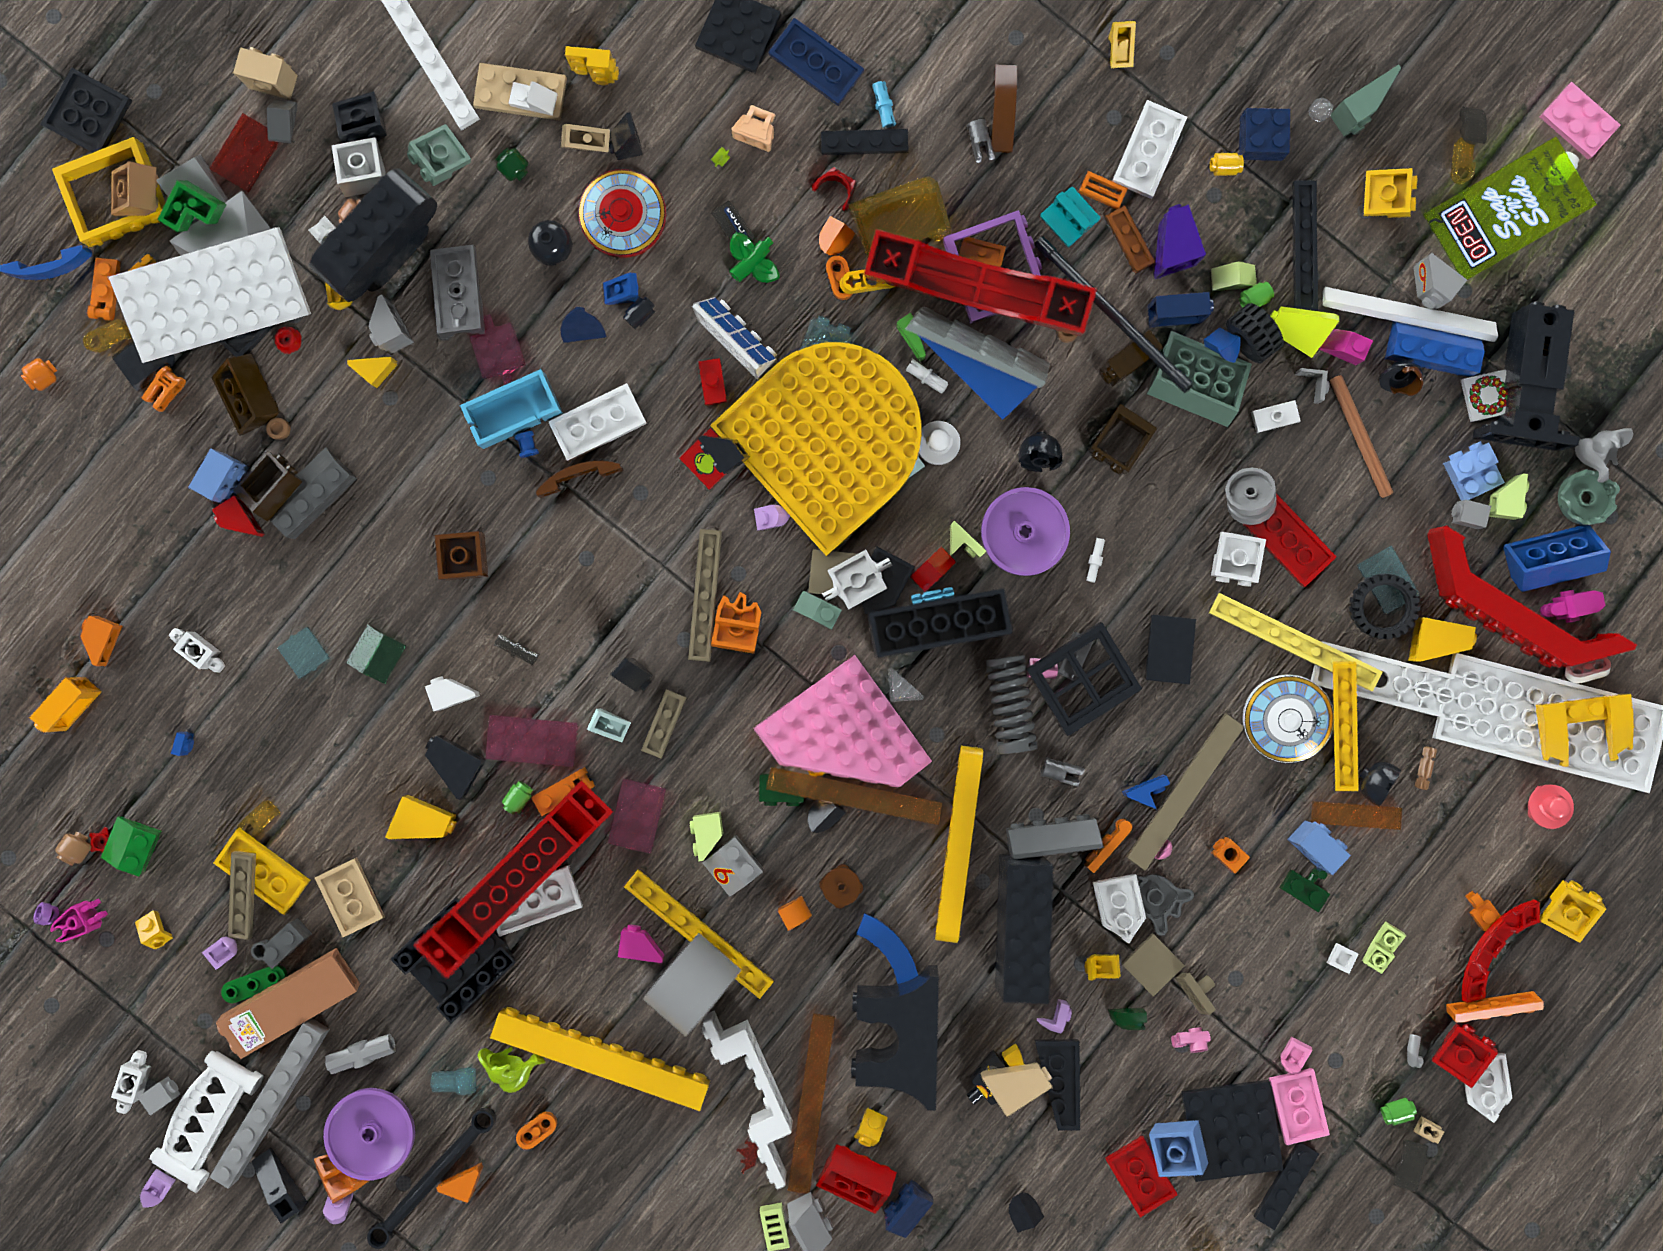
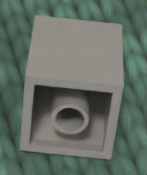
[156,154,228,226]

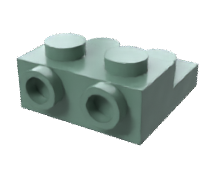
[407,124,471,186]

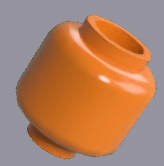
[21,358,57,391]

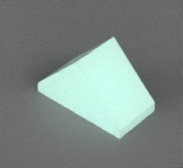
[587,708,631,742]

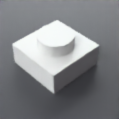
[1327,943,1359,974]

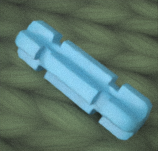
[911,587,954,605]

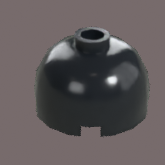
[528,220,573,266]
[1019,432,1063,472]
[1359,762,1402,807]

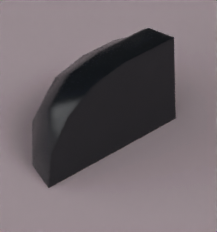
[808,793,846,833]
[1009,1192,1044,1233]

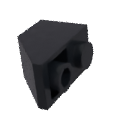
[698,435,750,474]

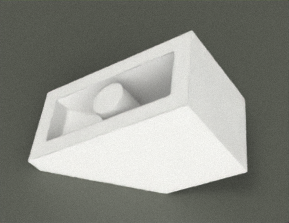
[425,676,480,711]

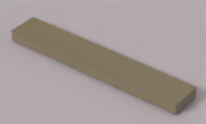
[688,529,722,662]

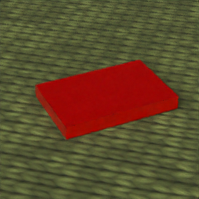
[1105,1135,1178,1218]

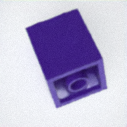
[1154,204,1206,279]

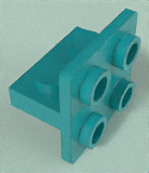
[1040,187,1100,247]

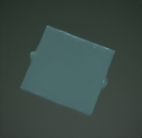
[278,627,330,679]

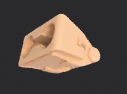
[732,105,775,152]

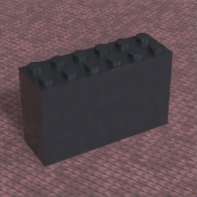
[867,588,1013,658]
[995,854,1054,1004]

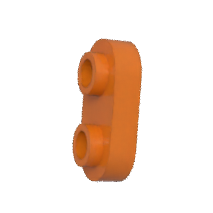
[826,256,854,300]
[516,1111,557,1149]

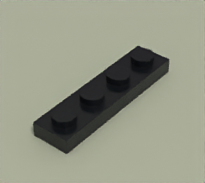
[821,129,909,155]
[1253,1142,1319,1230]

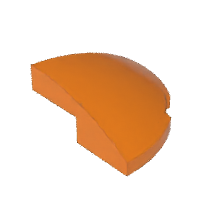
[314,1154,370,1204]

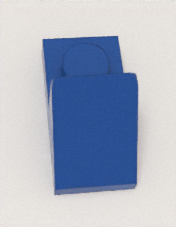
[603,273,638,305]
[1122,775,1170,809]

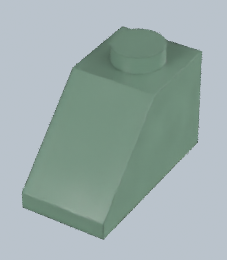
[793,591,842,630]

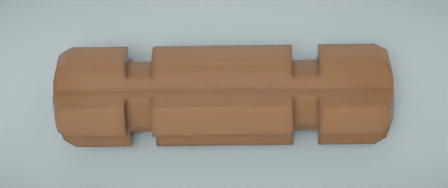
[1415,746,1437,790]

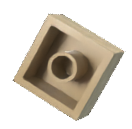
[233,47,298,100]

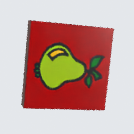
[679,428,726,490]

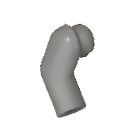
[1407,1034,1424,1068]

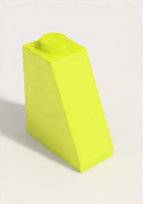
[1270,306,1339,358]

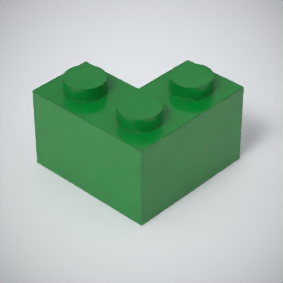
[157,180,227,232]

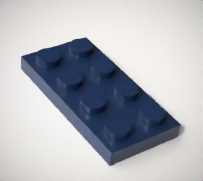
[768,18,864,106]

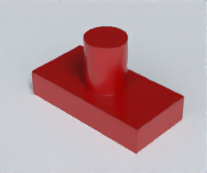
[698,358,727,406]

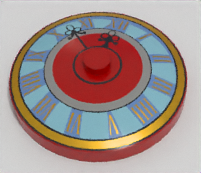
[578,169,666,258]

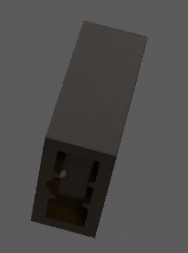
[1100,330,1163,387]
[1089,404,1157,475]
[233,451,303,522]

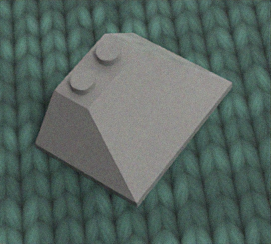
[170,191,271,255]

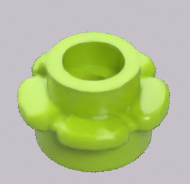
[711,147,730,167]

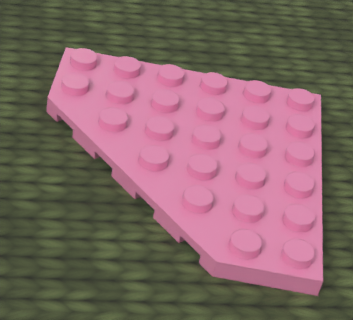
[753,655,932,788]

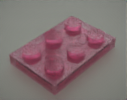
[608,778,667,853]

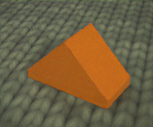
[436,1162,483,1203]

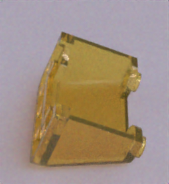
[849,176,952,260]

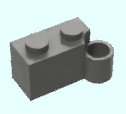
[251,918,312,969]

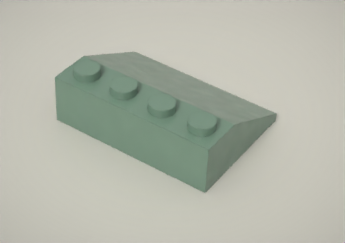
[1147,331,1252,427]

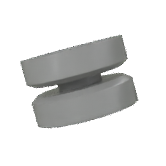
[1225,468,1277,525]

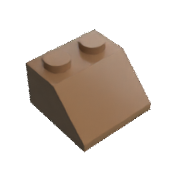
[111,162,159,216]

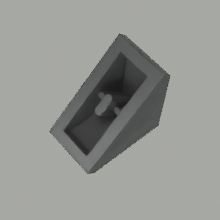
[267,100,298,143]

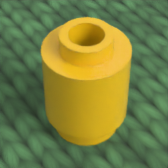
[1209,153,1244,176]

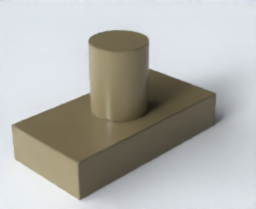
[1175,972,1216,1015]

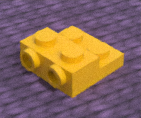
[565,46,619,85]
[1364,168,1417,218]
[1540,880,1606,943]

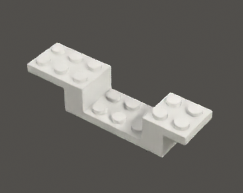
[702,1011,793,1189]

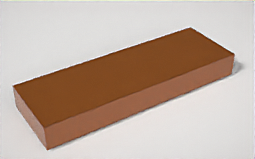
[1105,206,1156,275]

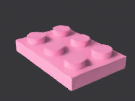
[1540,82,1620,160]
[1269,1068,1330,1145]

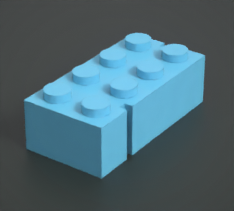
[460,369,563,449]

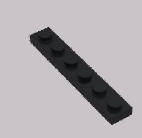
[1292,180,1318,311]

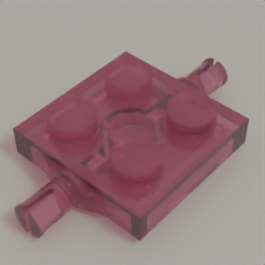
[470,314,526,385]

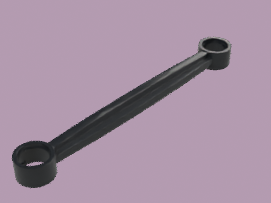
[367,1107,496,1249]

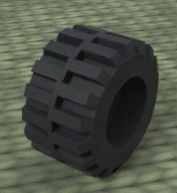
[1226,303,1284,364]

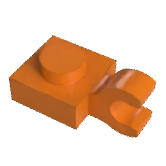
[1465,891,1501,931]

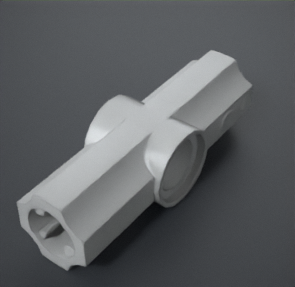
[325,1034,396,1074]

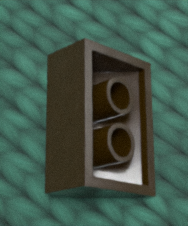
[211,354,279,436]

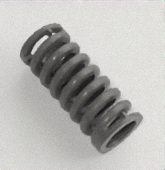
[986,655,1038,754]

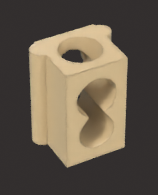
[1414,1116,1444,1143]

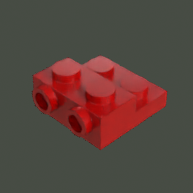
[1432,1022,1498,1088]

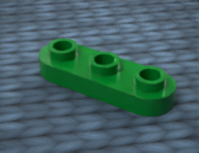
[221,965,288,1003]

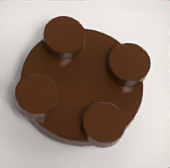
[819,864,863,908]

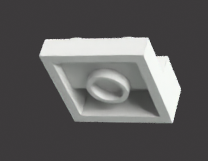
[1211,532,1266,587]

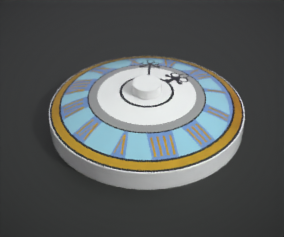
[1243,674,1334,763]

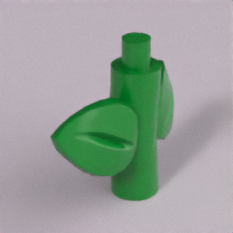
[729,232,780,283]

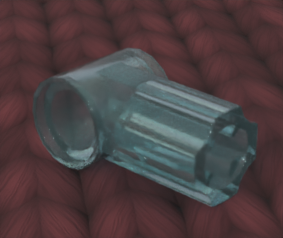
[431,1068,476,1095]

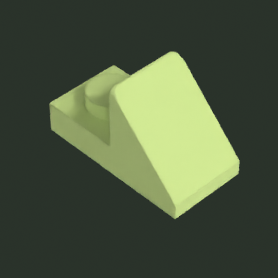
[950,521,986,559]

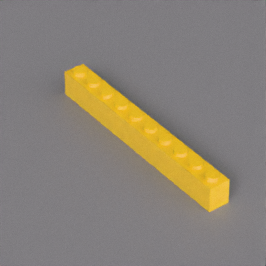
[490,1007,710,1111]

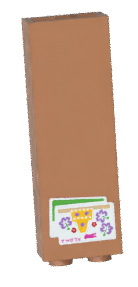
[216,948,360,1059]

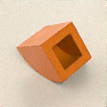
[778,896,812,931]

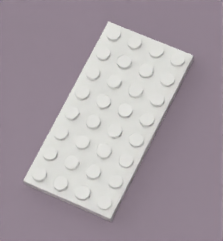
[109,227,311,363]

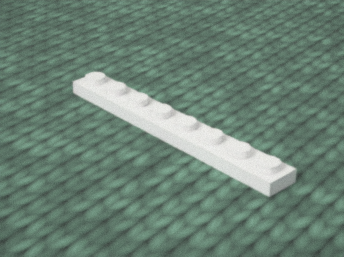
[381,0,480,130]

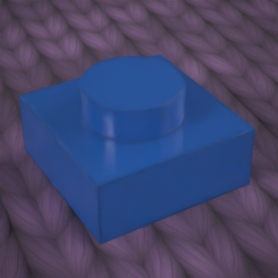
[171,732,194,756]

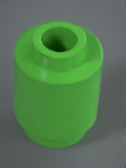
[1239,282,1274,308]
[502,781,533,815]
[1380,1098,1417,1126]

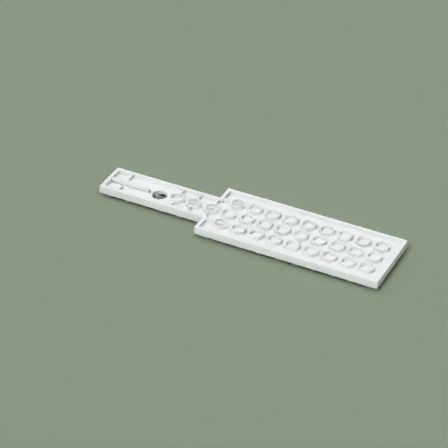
[1311,641,1663,793]

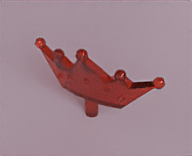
[736,1141,759,1173]

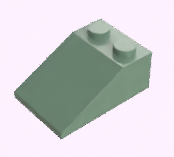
[1330,65,1401,137]

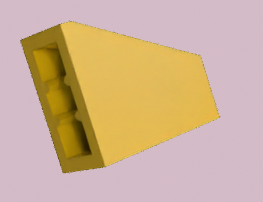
[1408,617,1477,662]
[385,795,456,839]

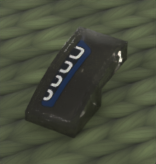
[711,200,755,241]

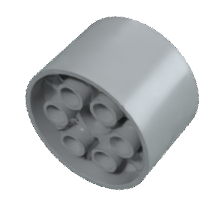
[643,933,741,1036]

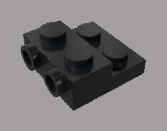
[332,91,387,143]

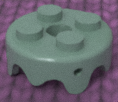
[1558,469,1620,525]

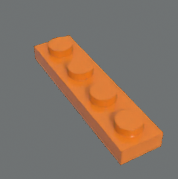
[1446,991,1544,1023]

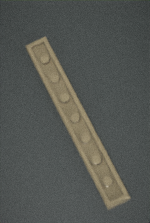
[1126,714,1244,871]

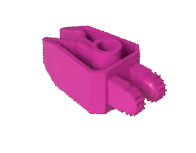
[1540,590,1606,623]
[50,898,108,942]

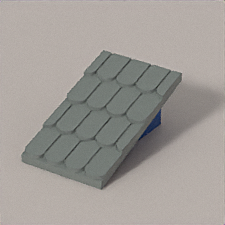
[905,307,1050,419]

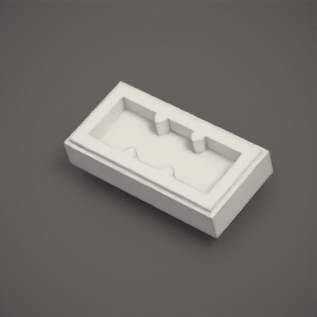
[1251,400,1301,433]

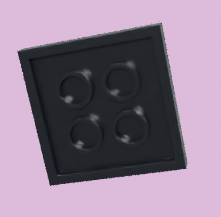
[695,0,781,74]
[40,68,132,153]

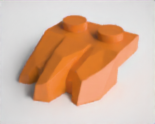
[711,592,761,654]

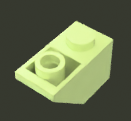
[1489,474,1529,520]
[690,812,724,861]

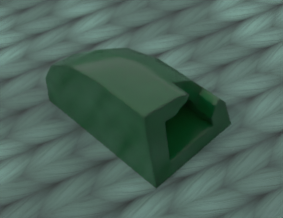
[1108,1008,1147,1030]

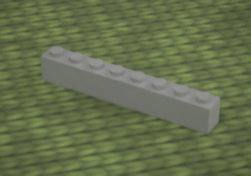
[210,1018,330,1189]

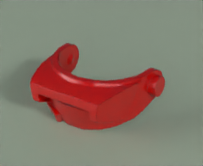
[811,167,856,211]

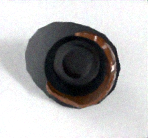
[1379,360,1423,396]

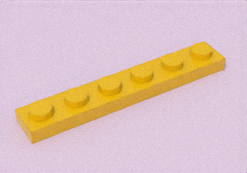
[1333,661,1358,791]

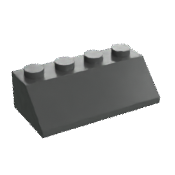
[270,447,357,539]
[1006,814,1103,859]

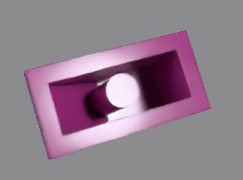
[1319,329,1373,365]
[618,925,665,963]

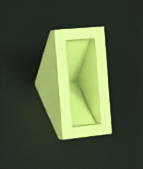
[1211,261,1257,291]

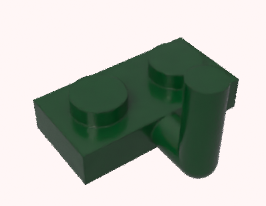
[1279,868,1330,912]

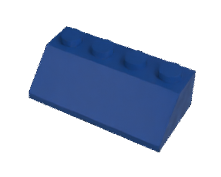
[1385,321,1485,377]
[1503,525,1611,592]

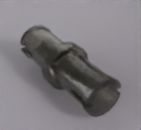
[494,633,540,666]

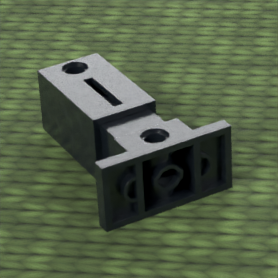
[1473,302,1580,451]

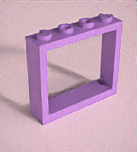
[942,210,1042,323]

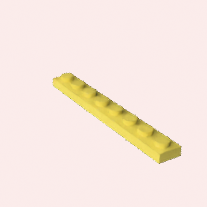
[1209,593,1383,692]

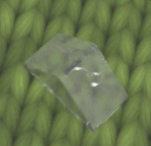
[888,667,925,702]

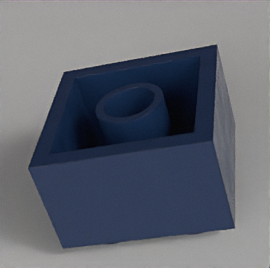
[1239,108,1290,161]

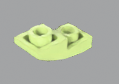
[1362,921,1406,974]

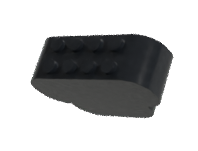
[309,168,437,302]

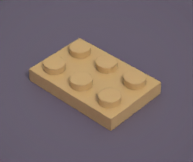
[315,858,385,937]

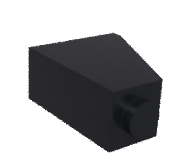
[425,735,486,800]

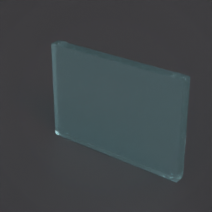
[1357,546,1420,614]

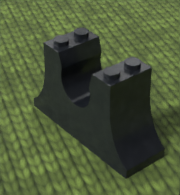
[851,965,939,1111]

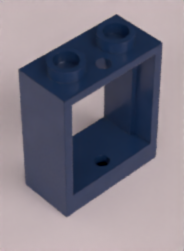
[1147,292,1214,327]

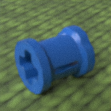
[514,431,539,458]

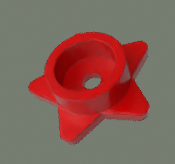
[89,827,110,853]

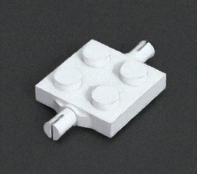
[822,550,892,610]

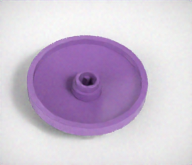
[981,487,1070,576]
[324,1088,415,1180]

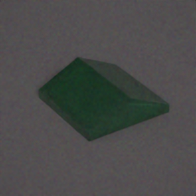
[346,624,407,684]

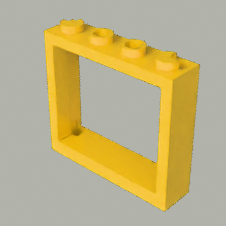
[52,137,166,247]

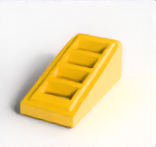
[1002,1044,1025,1067]

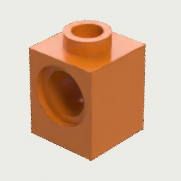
[1211,837,1250,873]

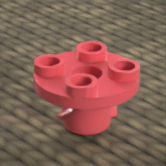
[1528,784,1574,829]

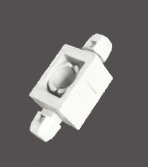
[169,628,225,672]
[111,1050,151,1114]

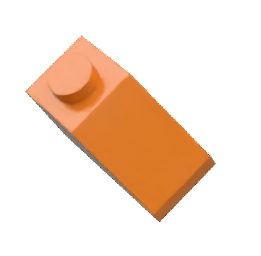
[80,615,122,666]

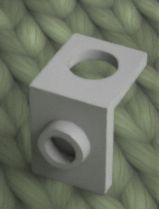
[1295,368,1329,404]

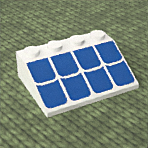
[692,297,777,381]

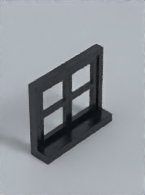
[1026,621,1142,736]

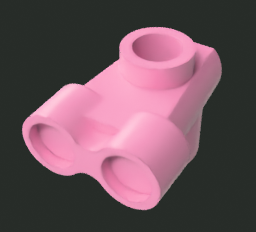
[1171,1027,1210,1053]

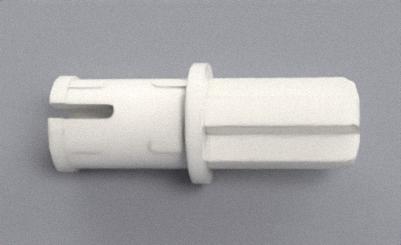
[906,359,948,393]

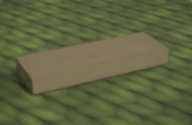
[641,689,687,759]

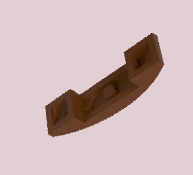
[991,64,1017,153]
[536,461,623,498]

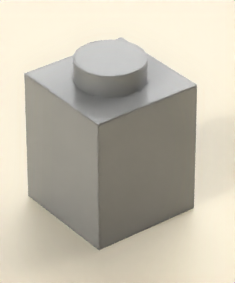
[1452,500,1491,529]
[137,1077,181,1116]

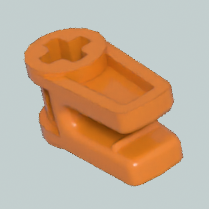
[141,366,186,412]

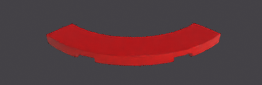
[1462,900,1540,1003]

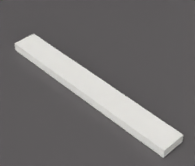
[1322,287,1498,342]

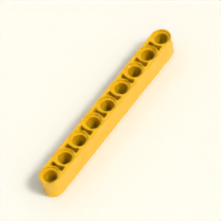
[935,745,983,943]

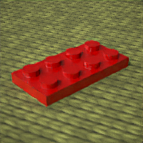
[1243,494,1337,587]

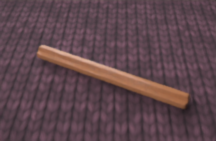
[1330,375,1393,498]

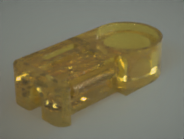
[1451,138,1478,185]
[83,319,131,353]
[236,800,280,838]

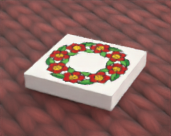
[1461,369,1508,422]

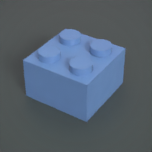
[189,449,249,503]
[1287,820,1351,875]
[1149,1121,1208,1177]

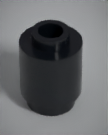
[623,297,655,329]

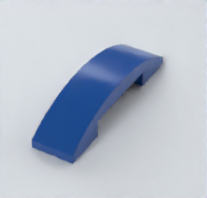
[0,245,93,280]

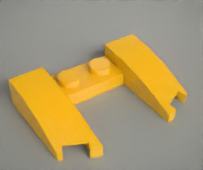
[1535,694,1634,767]

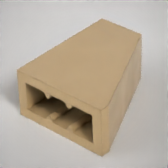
[980,1063,1052,1117]

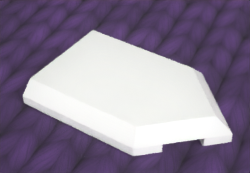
[1093,874,1146,943]
[1464,1053,1512,1123]

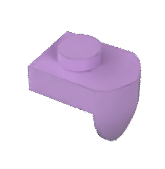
[754,505,790,530]
[202,937,237,970]
[1037,999,1072,1033]
[140,1169,175,1208]
[323,1192,353,1224]

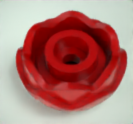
[274,326,302,354]

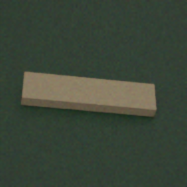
[228,851,256,940]

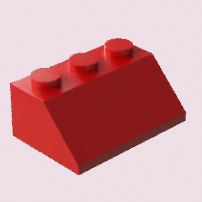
[816,1144,897,1214]

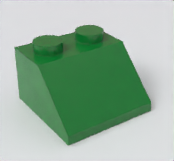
[101,816,162,877]

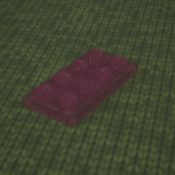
[485,715,578,767]

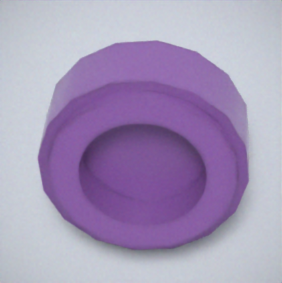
[33,902,59,925]

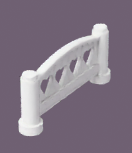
[149,1050,264,1193]

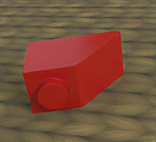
[212,496,265,537]

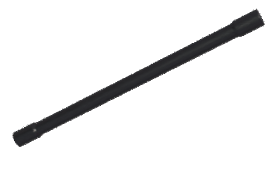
[1034,236,1194,393]

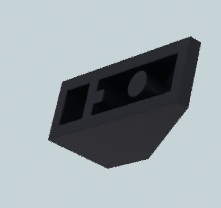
[609,112,643,161]
[610,657,653,692]

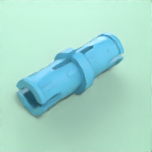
[872,81,896,129]

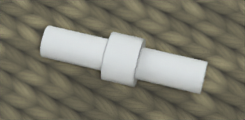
[1086,538,1105,583]

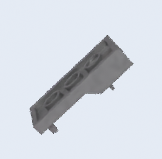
[430,245,485,339]

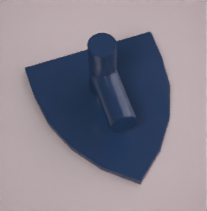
[560,307,606,343]

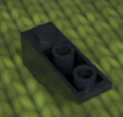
[251,1148,308,1223]

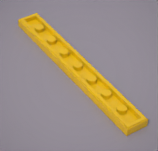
[624,869,774,999]

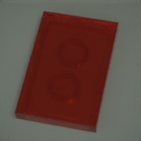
[209,113,279,193]

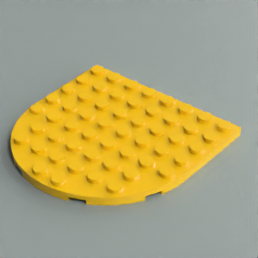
[710,342,922,556]

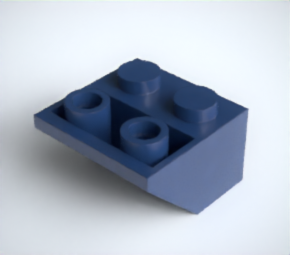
[884,1180,934,1238]

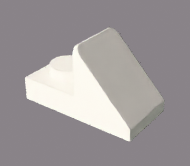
[509,81,558,116]

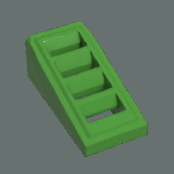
[896,313,926,362]

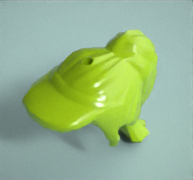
[478,1047,546,1093]

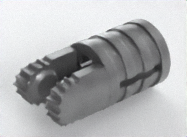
[967,119,995,163]
[1041,757,1085,786]

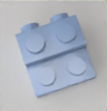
[1443,441,1505,501]

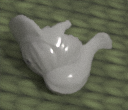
[1575,428,1633,483]

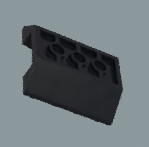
[390,897,517,1024]

